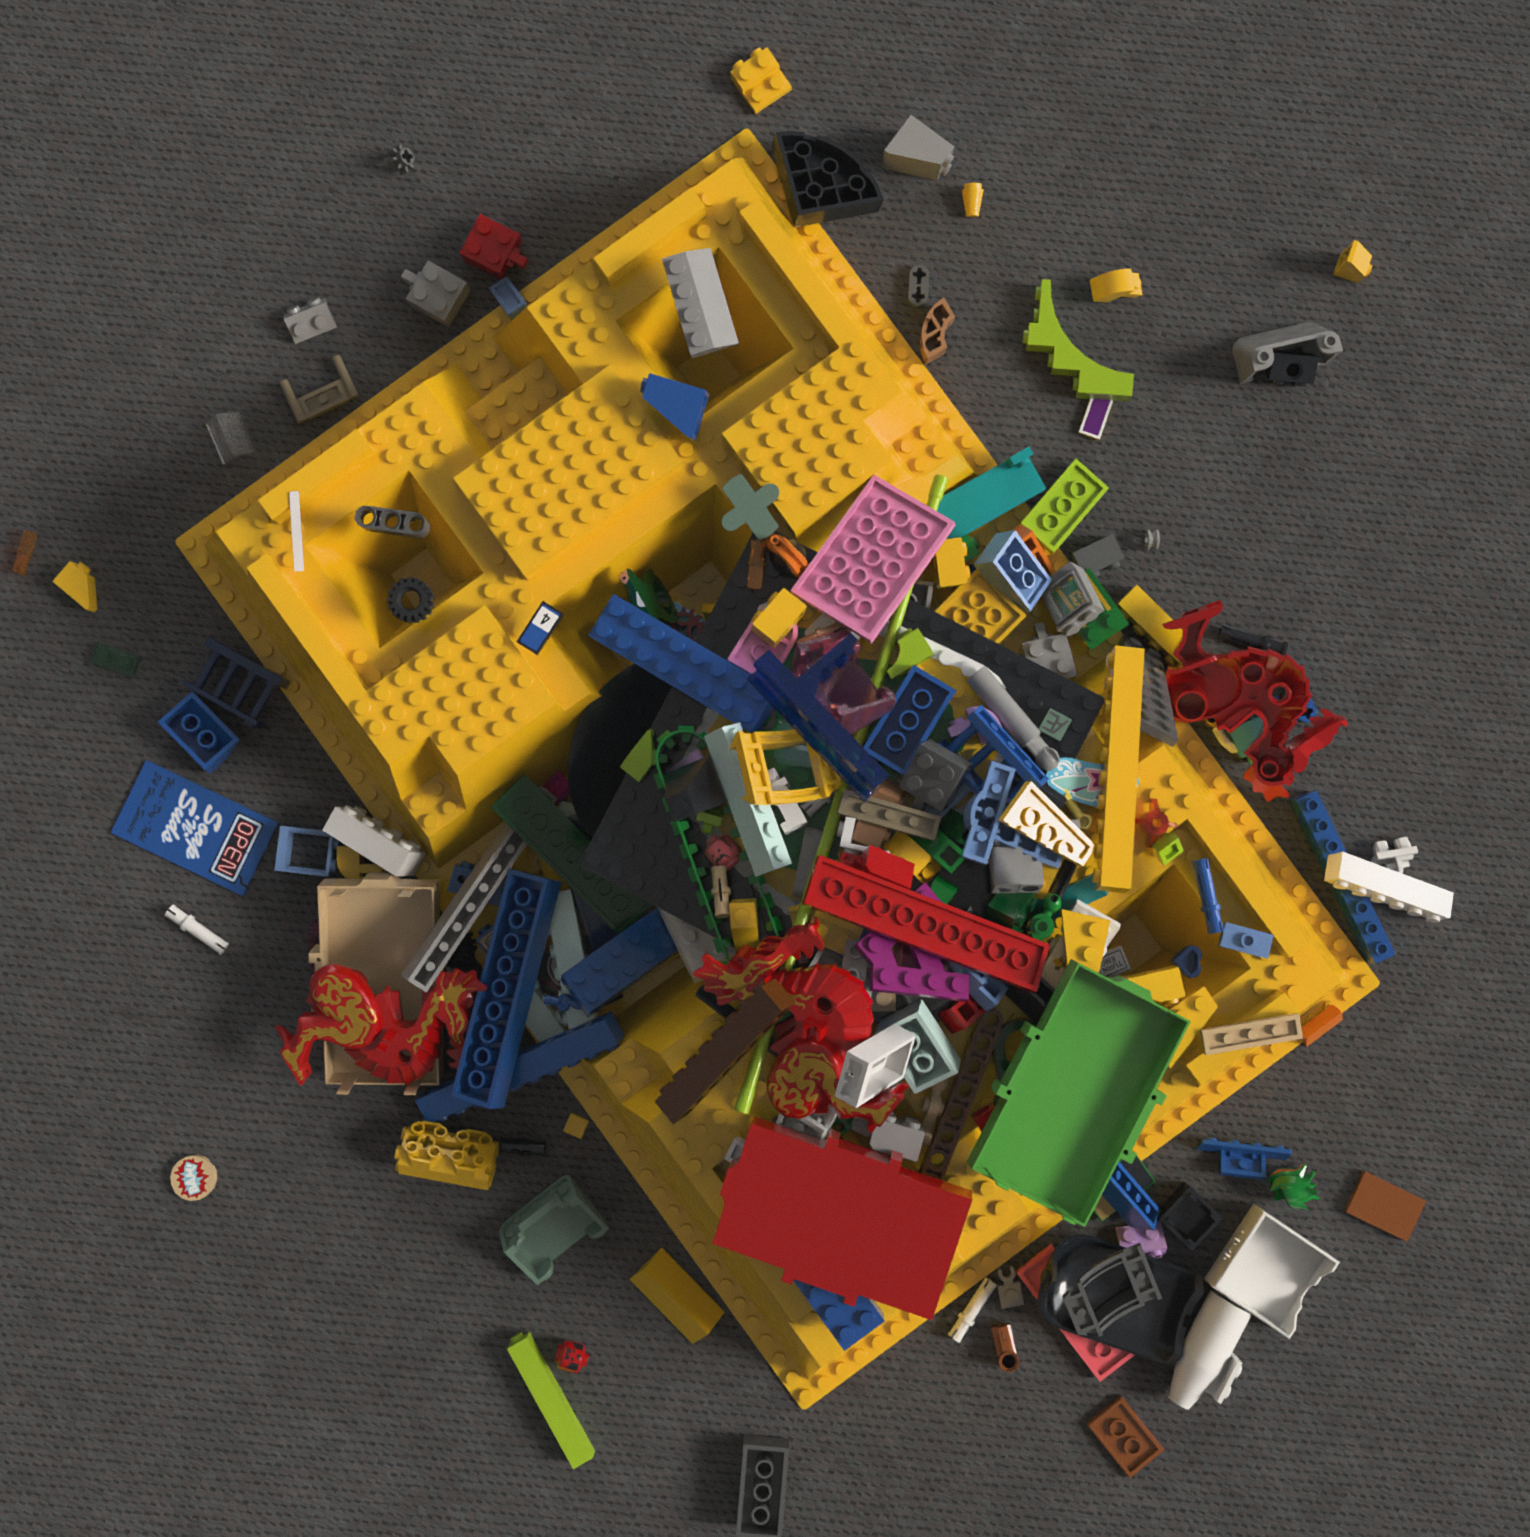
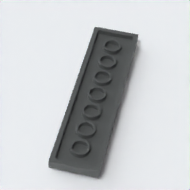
[1118,635,1178,747]

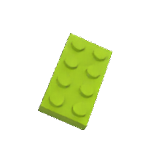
[1019,459,1109,555]

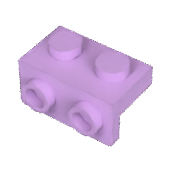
[1116,1221,1167,1259]

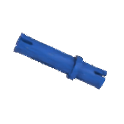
[1192,858,1224,934]

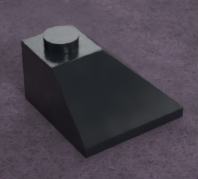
[665,755,728,822]

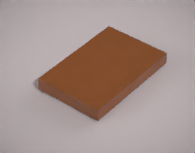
[1344,1170,1426,1242]
[1086,1394,1164,1479]

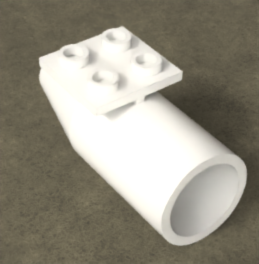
[1168,1289,1252,1410]

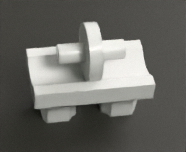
[1371,837,1418,874]

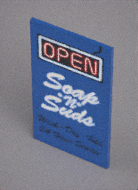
[111,760,279,896]

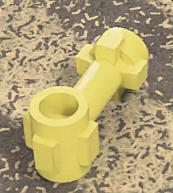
[1059,788,1093,831]

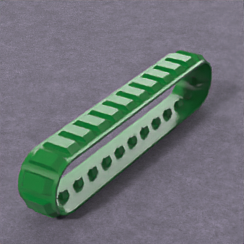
[651,725,797,1028]

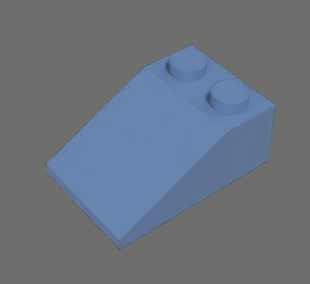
[974,530,1052,612]

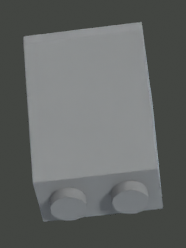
[881,115,954,180]

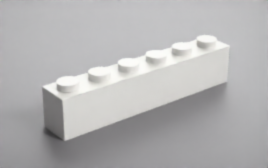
[1324,852,1453,923]

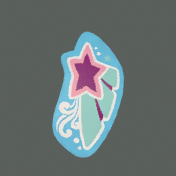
[1046,757,1139,807]

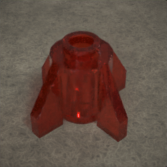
[1135,798,1177,848]

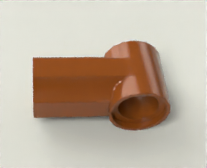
[991,1323,1019,1372]

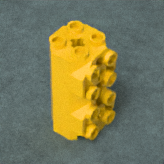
[395,1120,499,1190]

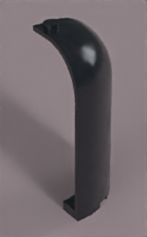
[1038,1234,1203,1367]

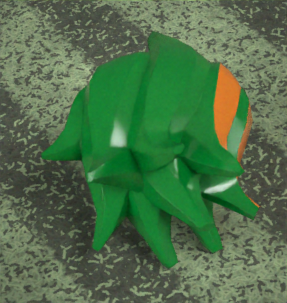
[1267,1163,1320,1211]

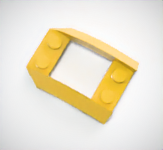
[730,725,842,805]

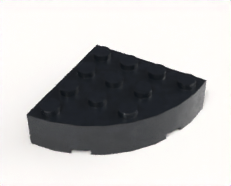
[772,131,884,227]

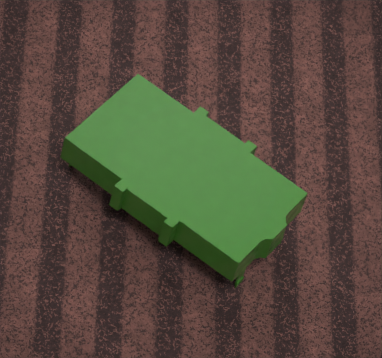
[966,959,1191,1227]

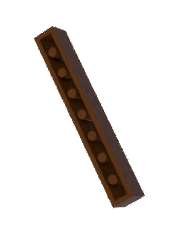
[655,979,795,1125]

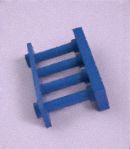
[939,705,1049,799]

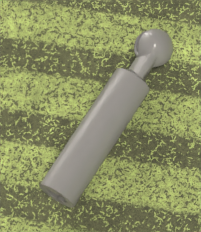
[966,666,1060,771]

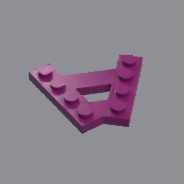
[854,883,969,1001]

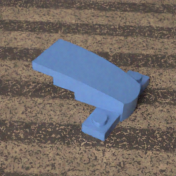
[961,761,1073,870]

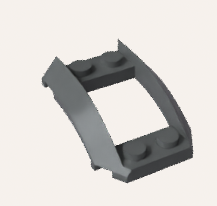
[1062,1243,1162,1337]

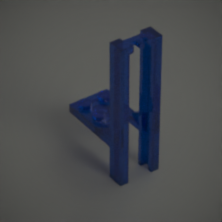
[747,633,889,803]

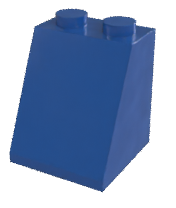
[640,373,709,441]

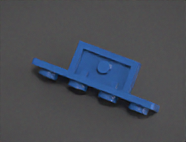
[1196,1137,1292,1180]

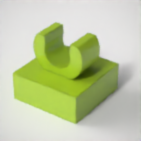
[696,807,725,834]
[1151,831,1184,866]

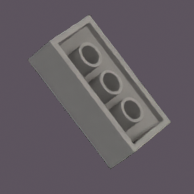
[662,248,739,358]

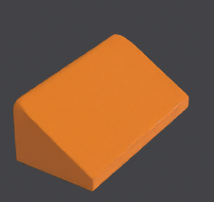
[1301,1004,1343,1047]

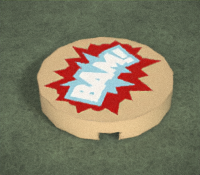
[170,1154,217,1201]

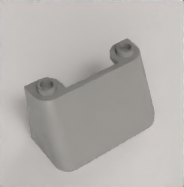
[1232,322,1343,384]

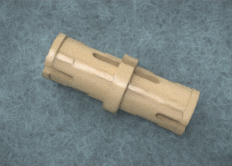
[711,866,731,918]

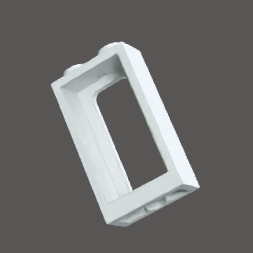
[835,1024,916,1108]

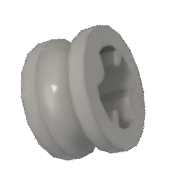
[1145,529,1160,550]

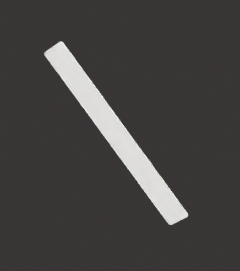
[289,491,304,572]

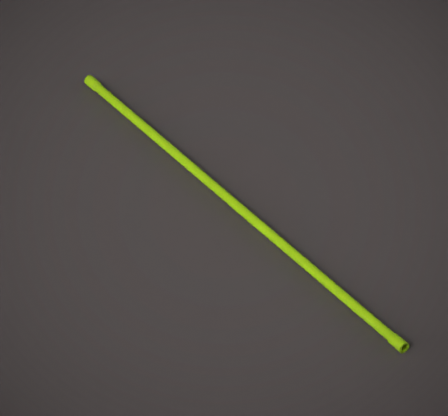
[734,475,948,1114]

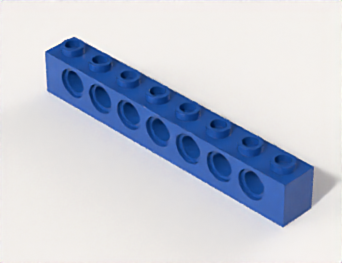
[1289,790,1395,964]

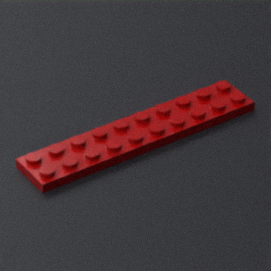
[801,855,1050,993]

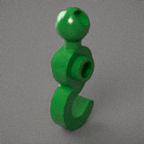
[1029,893,1062,942]

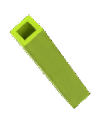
[507,1332,595,1469]

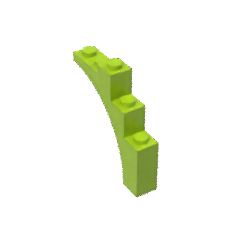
[1022,279,1134,402]

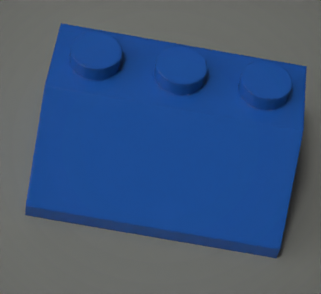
[158,692,240,774]

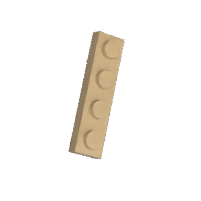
[1200,1013,1303,1055]

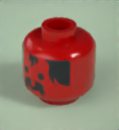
[554,1340,589,1373]

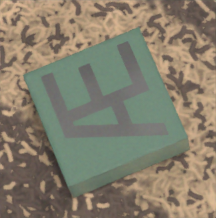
[1039,708,1072,742]

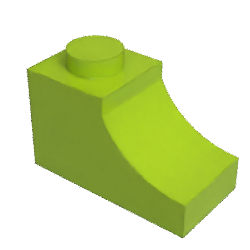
[886,628,934,682]

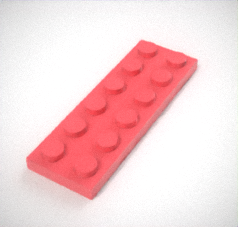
[1016,1244,1135,1382]

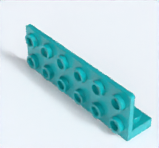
[937,446,1046,539]

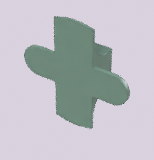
[722,474,779,541]

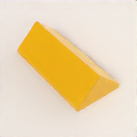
[630,1247,725,1344]

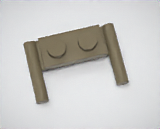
[279,355,359,424]

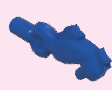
[543,994,601,1013]

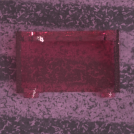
[791,629,896,743]

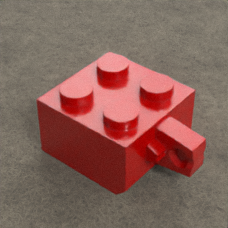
[460,214,529,280]
[838,845,915,890]

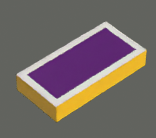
[1078,398,1113,441]

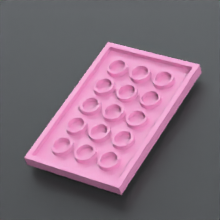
[790,475,955,644]

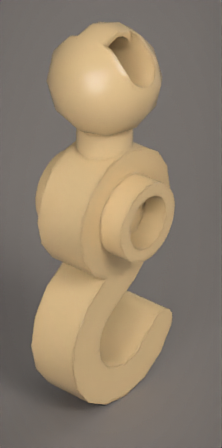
[921,1078,949,1147]

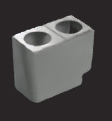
[988,847,1044,893]

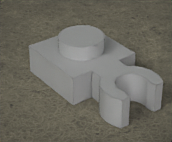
[997,1266,1024,1309]

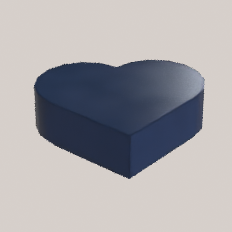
[1170,945,1202,978]

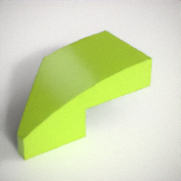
[620,728,655,782]

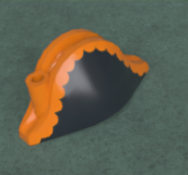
[764,533,810,580]

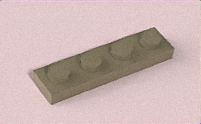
[837,789,941,842]

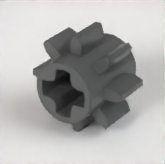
[387,144,415,175]

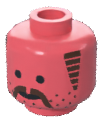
[704,834,741,871]

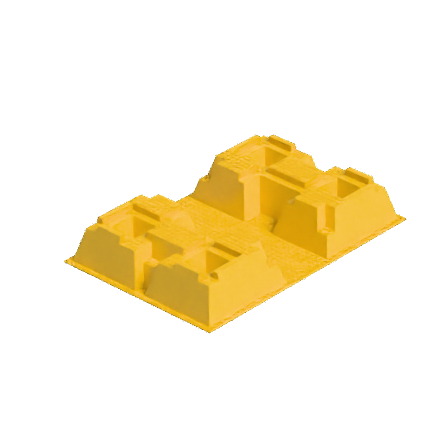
[175,129,1380,1410]

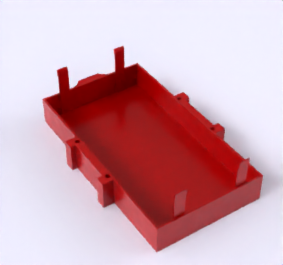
[712,1116,972,1320]

